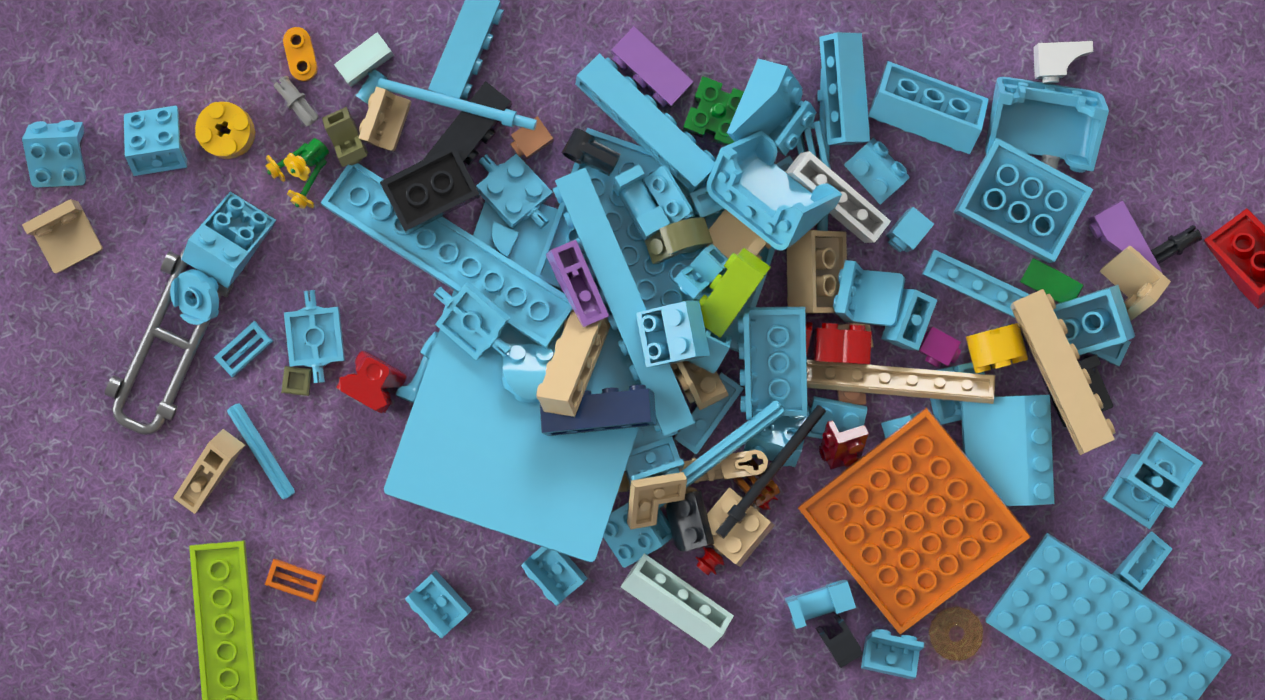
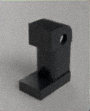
[815,614,863,668]

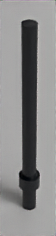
[716,405,826,539]

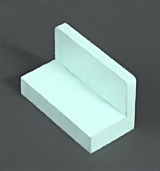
[334,32,394,87]

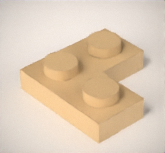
[627,472,687,530]

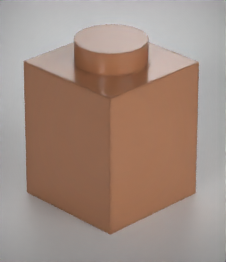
[510,116,554,160]

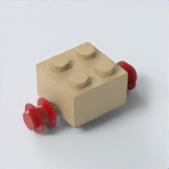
[695,486,778,576]

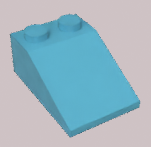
[727,59,803,142]
[1054,285,1135,355]

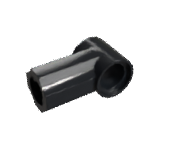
[561,128,621,176]

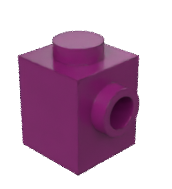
[916,326,961,368]

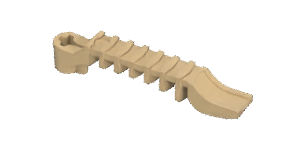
[618,450,768,493]

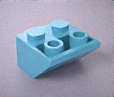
[636,301,710,367]

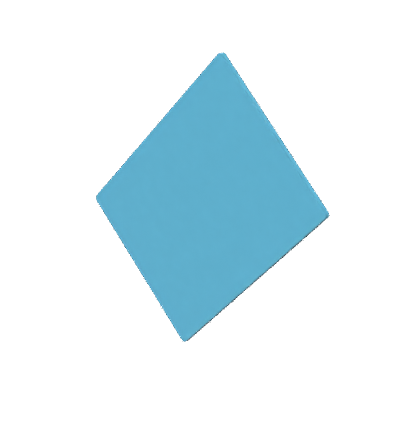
[384,201,642,562]

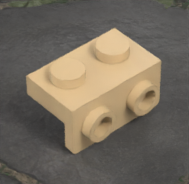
[359,87,411,151]

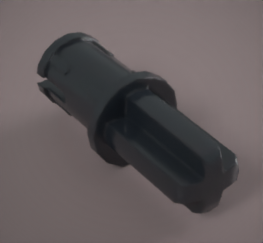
[1151,225,1202,264]

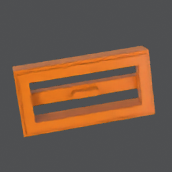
[265,558,326,602]

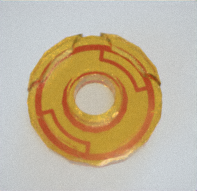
[929,606,983,661]

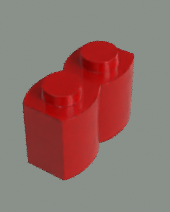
[813,323,872,364]

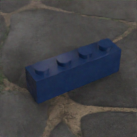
[540,385,657,436]

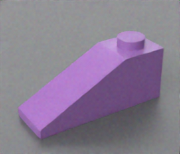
[1089,201,1162,273]
[546,240,609,327]

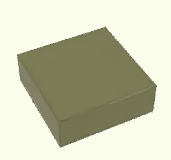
[281,366,312,396]

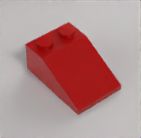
[1204,208,1265,309]

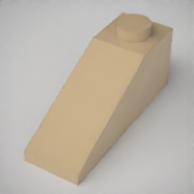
[174,429,245,514]

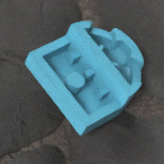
[502,343,555,403]

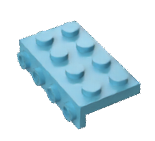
[738,307,808,420]

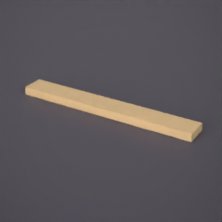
[807,359,995,404]

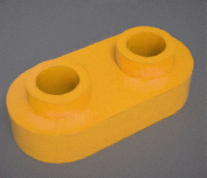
[283,27,318,82]

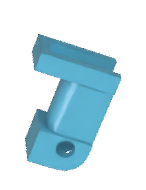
[613,164,670,240]
[785,580,856,629]

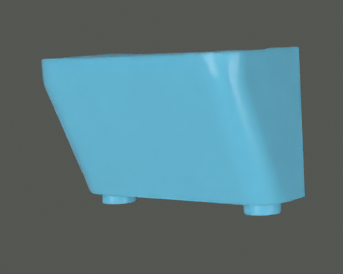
[985,77,1109,173]
[707,131,842,250]

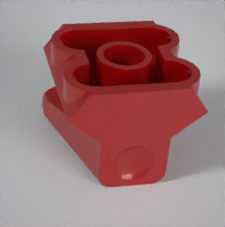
[336,351,407,414]

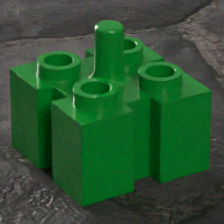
[682,76,744,146]

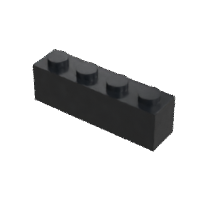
[423,81,512,165]

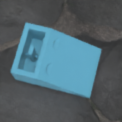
[181,191,276,288]

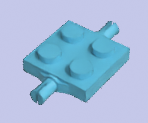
[476,154,553,229]
[433,282,511,360]
[284,290,345,383]

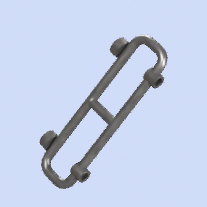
[104,248,234,435]

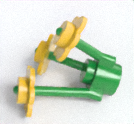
[265,138,329,209]

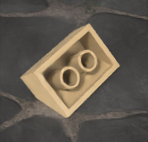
[787,230,847,314]

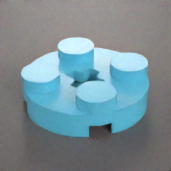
[170,269,219,325]

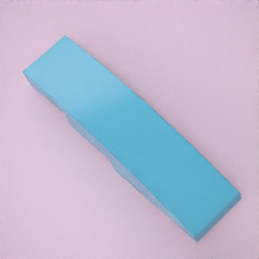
[1112,532,1172,591]

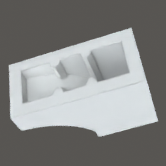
[1034,41,1093,84]

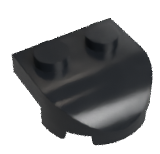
[666,490,714,551]

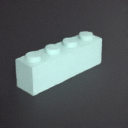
[621,553,734,649]

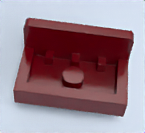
[819,420,869,470]

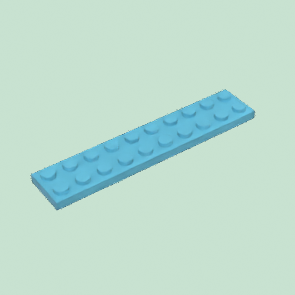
[321,163,573,349]

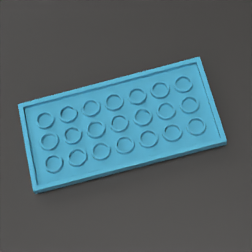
[985,533,1231,700]

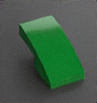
[1020,258,1084,304]

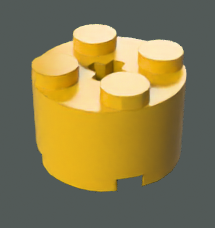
[195,102,255,159]
[966,323,1028,374]

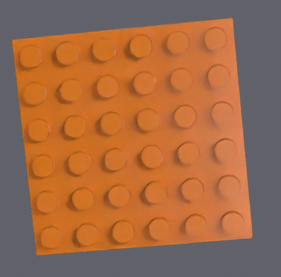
[798,408,1030,634]

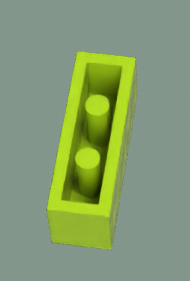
[700,248,771,338]

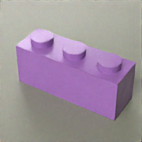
[611,26,693,108]

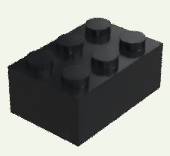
[380,145,480,235]

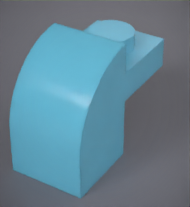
[674,244,728,299]
[688,328,732,374]

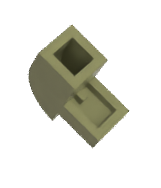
[322,107,368,167]
[644,217,713,264]

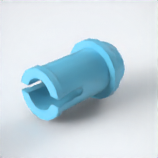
[356,69,387,104]

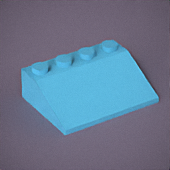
[953,138,1093,263]
[961,395,1055,506]

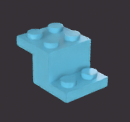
[1102,432,1203,529]

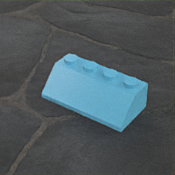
[868,61,989,154]

